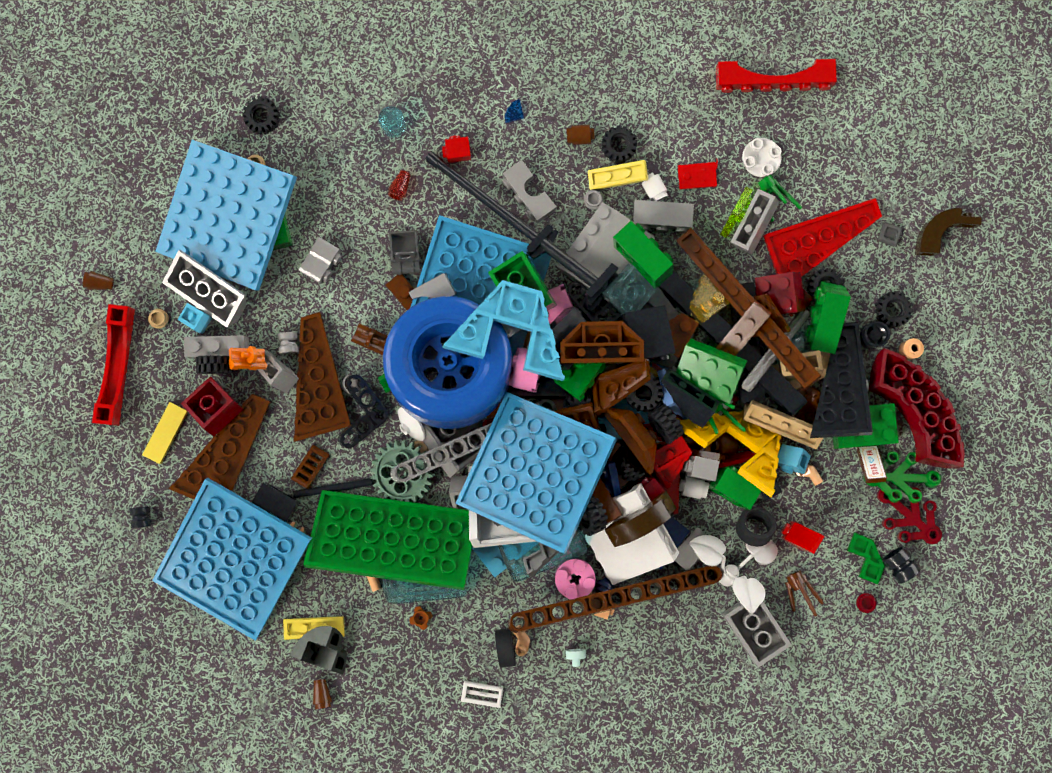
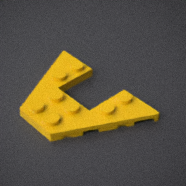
[677,410,781,497]

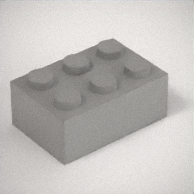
[721,601,792,668]

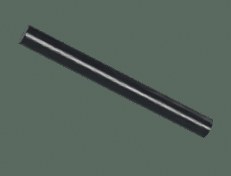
[293,478,373,498]

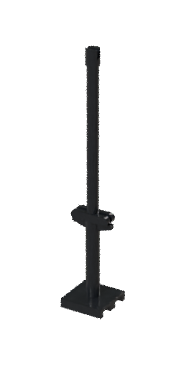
[425,151,618,312]

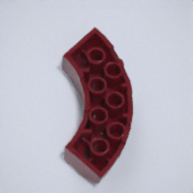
[868,348,965,469]

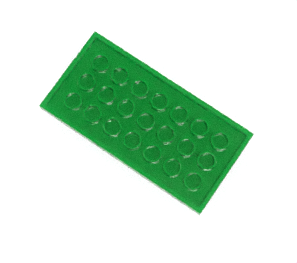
[303,490,473,590]

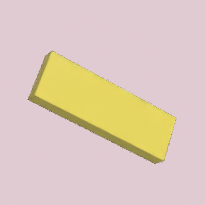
[588,160,648,190]
[142,402,188,464]
[283,616,345,640]

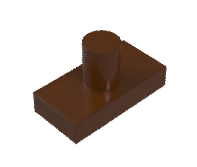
[385,274,414,310]
[691,443,726,463]

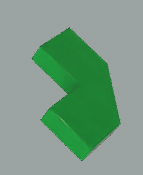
[847,532,885,584]

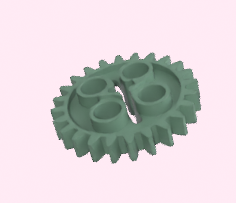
[370,440,435,502]

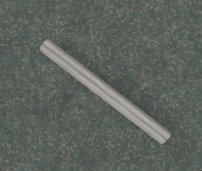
[742,310,810,392]

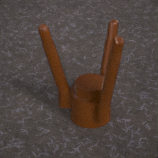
[785,571,824,617]

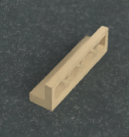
[743,400,823,450]

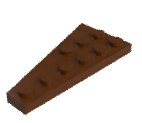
[293,312,351,442]
[168,394,271,499]

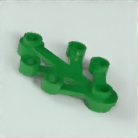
[863,451,941,503]

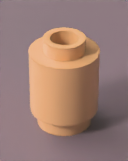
[899,338,924,360]

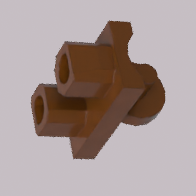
[351,323,388,355]

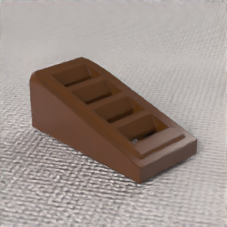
[291,445,330,489]

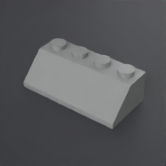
[162,250,246,327]

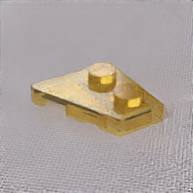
[689,274,729,323]

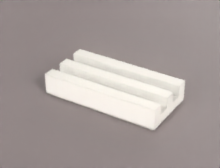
[461,681,504,708]

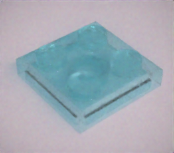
[602,264,656,315]

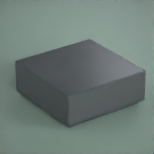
[877,222,903,247]

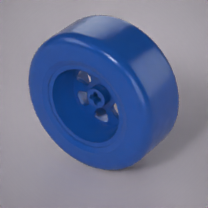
[383,296,513,429]

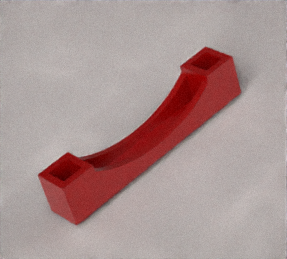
[716,59,837,93]
[92,304,135,426]

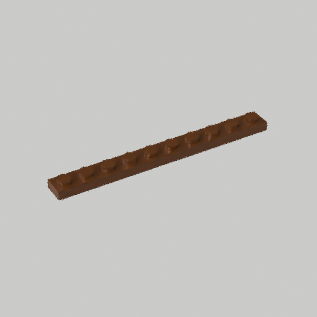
[676,228,821,390]

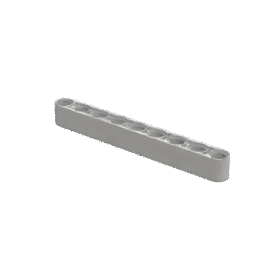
[391,399,556,483]

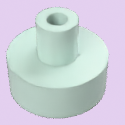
[566,649,586,667]

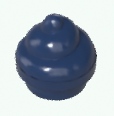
[595,577,615,595]

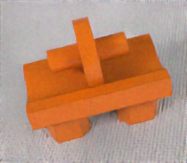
[228,346,267,370]

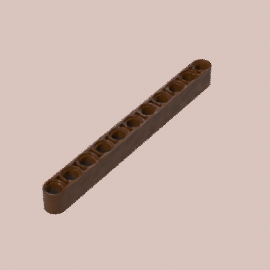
[508,566,722,633]

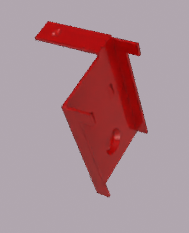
[678,159,718,190]
[718,446,755,468]

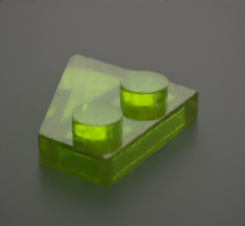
[720,187,753,238]

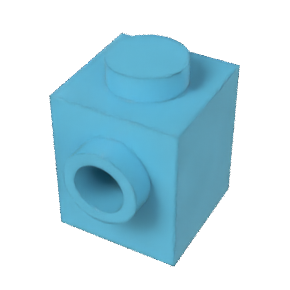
[778,444,811,474]

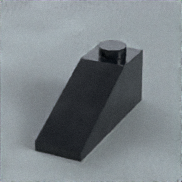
[661,368,720,428]

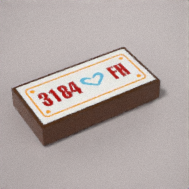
[857,445,887,483]

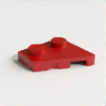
[654,436,692,489]

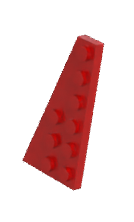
[763,198,882,277]

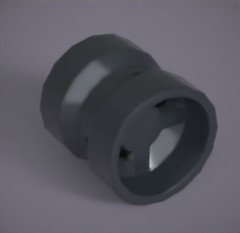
[129,506,152,528]

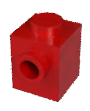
[442,135,471,163]

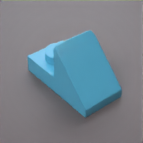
[177,303,212,334]

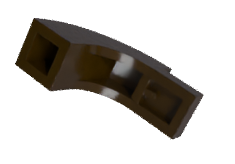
[915,208,982,256]
[605,491,677,547]

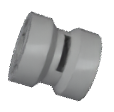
[277,332,299,354]

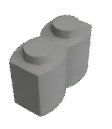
[299,237,342,284]

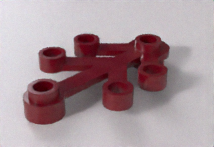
[877,487,942,545]

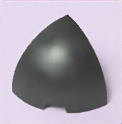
[290,626,347,675]

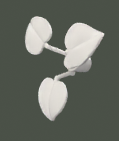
[689,534,778,614]

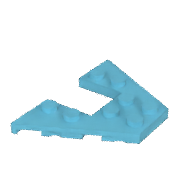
[442,280,565,381]

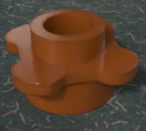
[409,606,433,630]

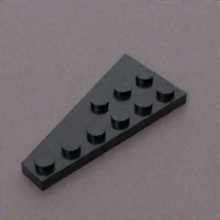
[810,322,873,438]

